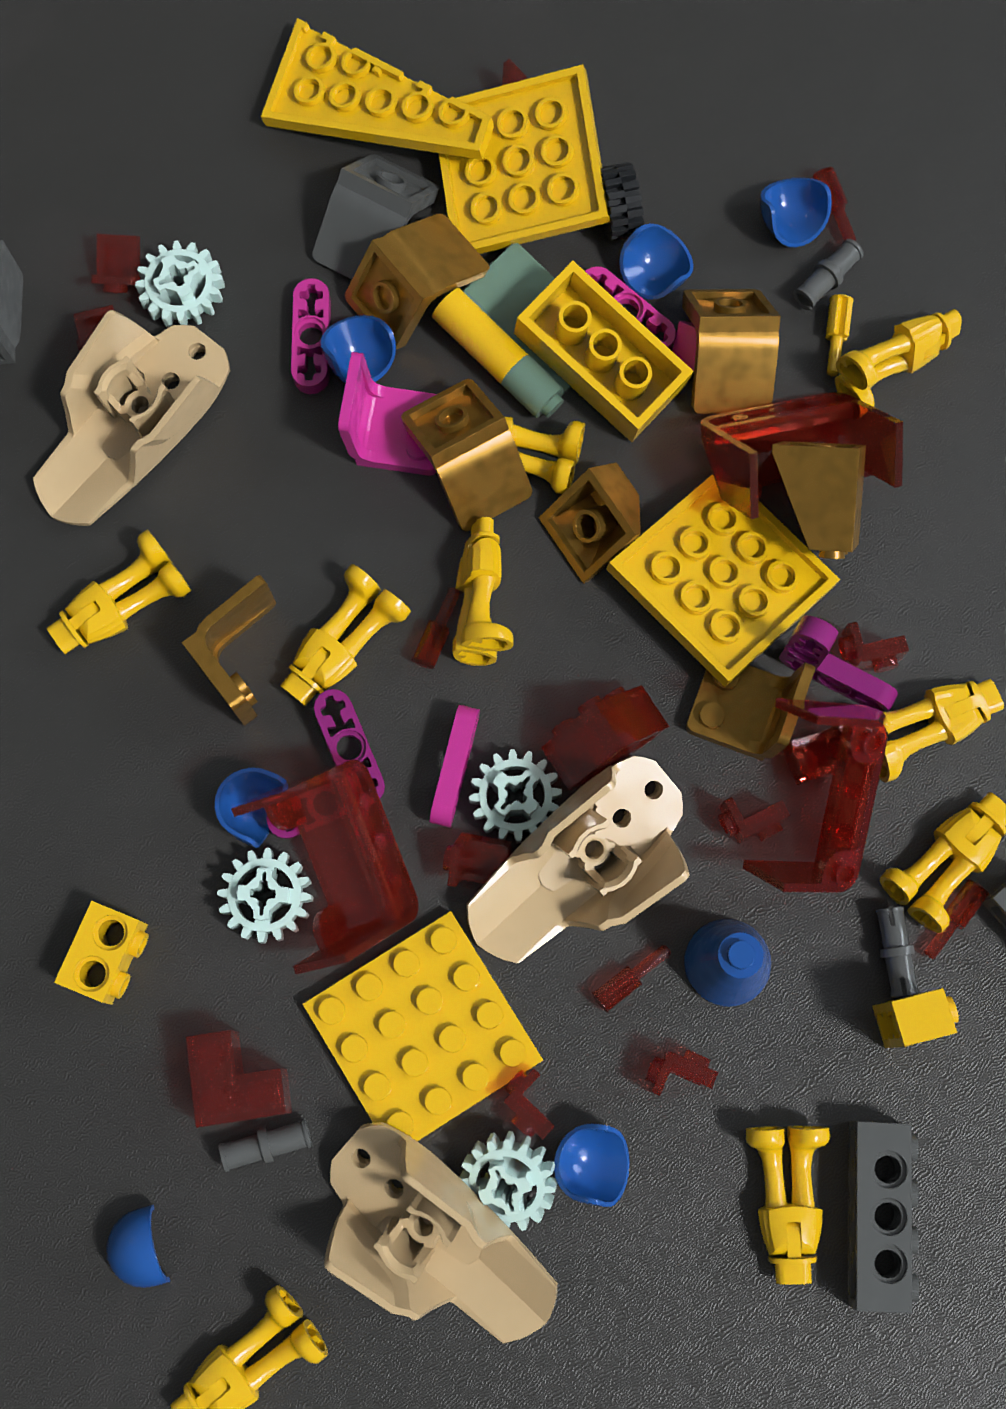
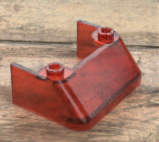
[700,392,903,519]
[743,698,889,893]
[231,760,419,974]

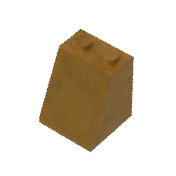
[772,441,866,559]

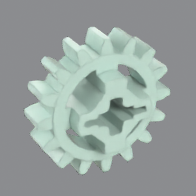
[135,241,225,327]
[469,749,562,844]
[217,848,313,944]
[459,1131,558,1231]

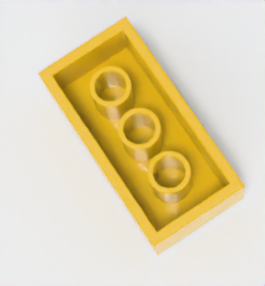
[514,260,694,442]

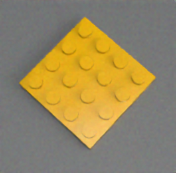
[439,64,611,254]
[606,466,840,687]
[303,911,543,1141]

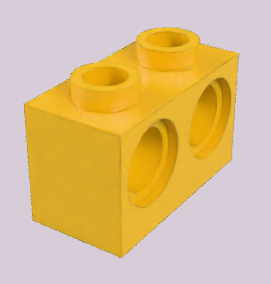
[54,901,149,1005]
[872,988,959,1049]

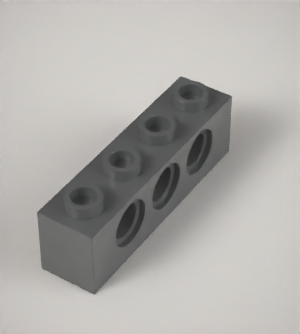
[848,1121,919,1314]

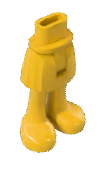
[835,309,962,418]
[504,416,585,494]
[452,517,514,666]
[46,529,192,654]
[280,564,411,706]
[852,679,1004,783]
[880,792,1006,933]
[746,1126,830,1285]
[170,1285,328,1409]

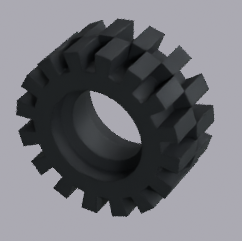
[601,162,644,241]

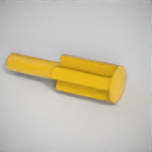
[825,294,854,376]

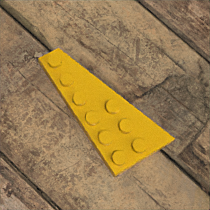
[261,18,494,160]

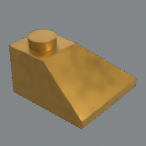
[539,462,640,583]

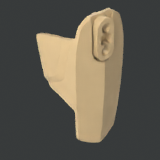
[33,310,230,526]
[466,755,690,963]
[324,1122,558,1343]

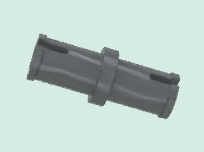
[793,239,864,310]
[875,906,919,997]
[218,1119,312,1172]

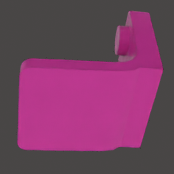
[338,352,437,476]

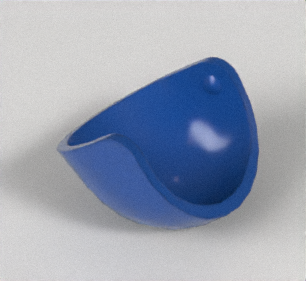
[760,178,832,247]
[619,223,693,300]
[320,315,396,383]
[214,768,287,848]
[554,1124,630,1207]
[106,1204,170,1288]

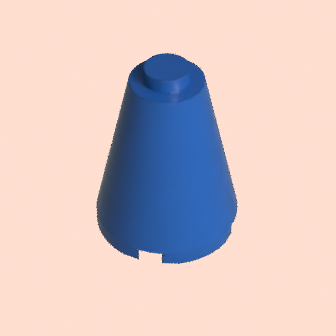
[684,919,771,1007]

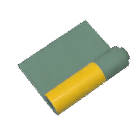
[432,243,571,418]

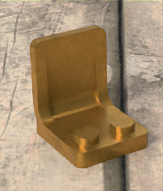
[345,214,489,350]
[682,289,781,414]
[401,379,532,531]
[182,575,276,726]
[686,663,816,761]

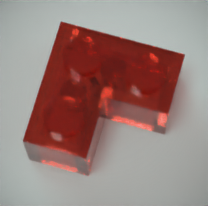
[541,685,670,790]
[186,1030,292,1128]

